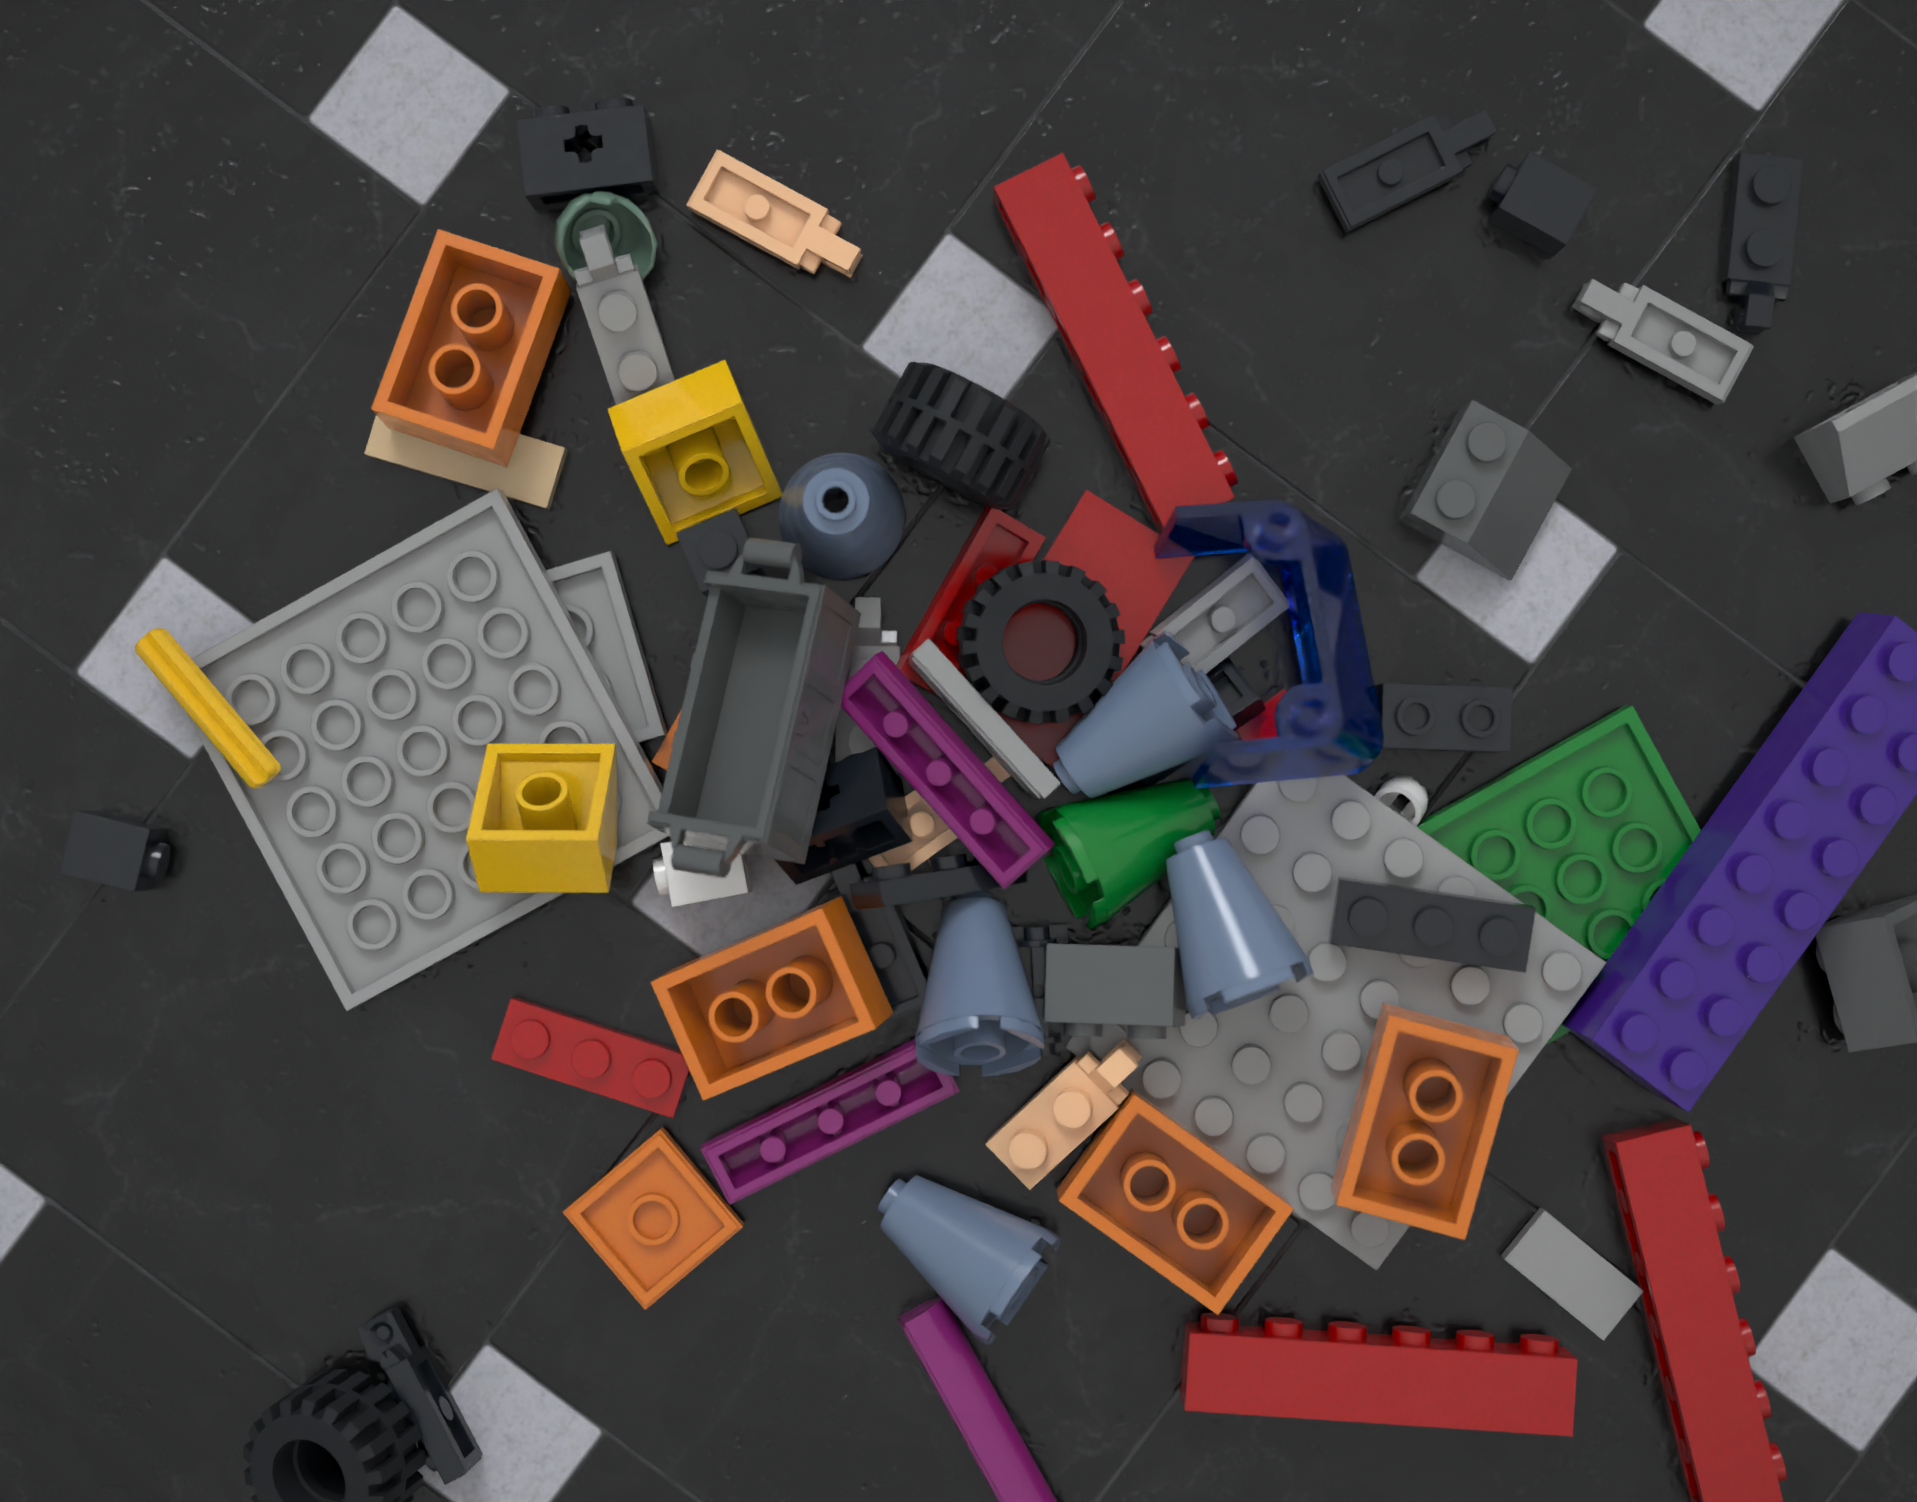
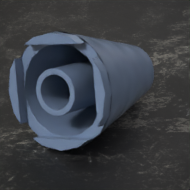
[779,453,905,579]
[1053,630,1239,798]
[1166,830,1314,1020]
[914,891,1045,1077]
[877,1175,1061,1345]

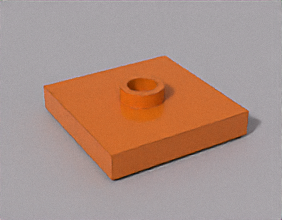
[563,1127,744,1310]

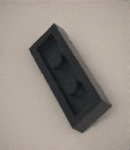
[1329,877,1536,973]

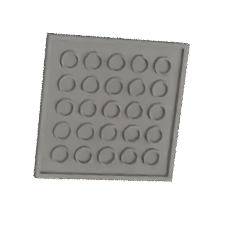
[186,489,669,1011]
[1065,736,1606,1271]

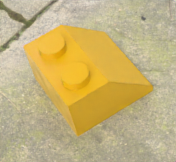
[607,360,782,545]
[466,744,617,893]

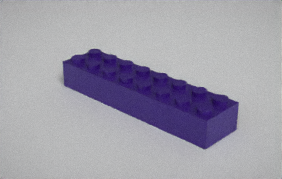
[1562,612,1917,1113]

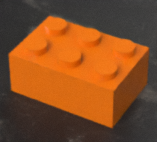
[371,229,572,467]
[650,896,894,1101]
[1331,1002,1519,1240]
[1056,1088,1294,1315]

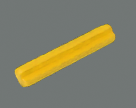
[135,628,281,789]

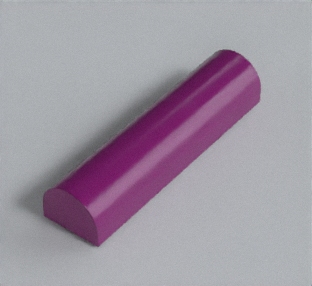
[840,651,1055,889]
[701,1039,960,1205]
[898,1296,1057,1502]

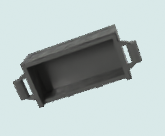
[647,538,861,878]

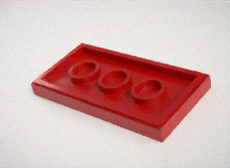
[996,490,1195,769]

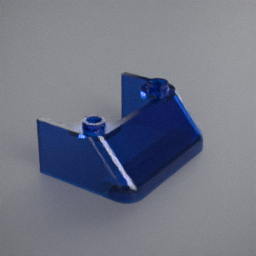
[1154,500,1384,788]

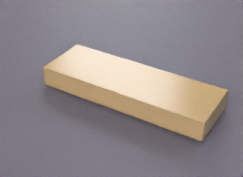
[364,415,568,510]

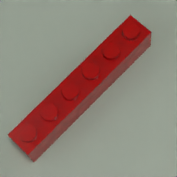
[993,153,1238,537]
[1601,1118,1787,1502]
[1180,1313,1578,1437]

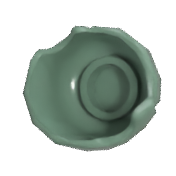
[553,191,658,281]

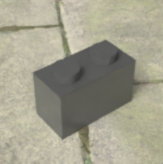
[1044,943,1186,1039]

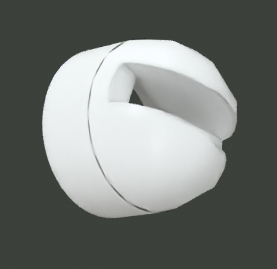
[1375,775,1428,826]

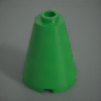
[1035,778,1220,930]

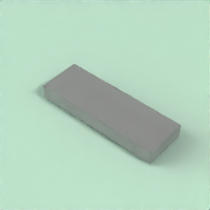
[907,638,1061,800]

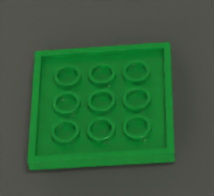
[1417,705,1701,1045]

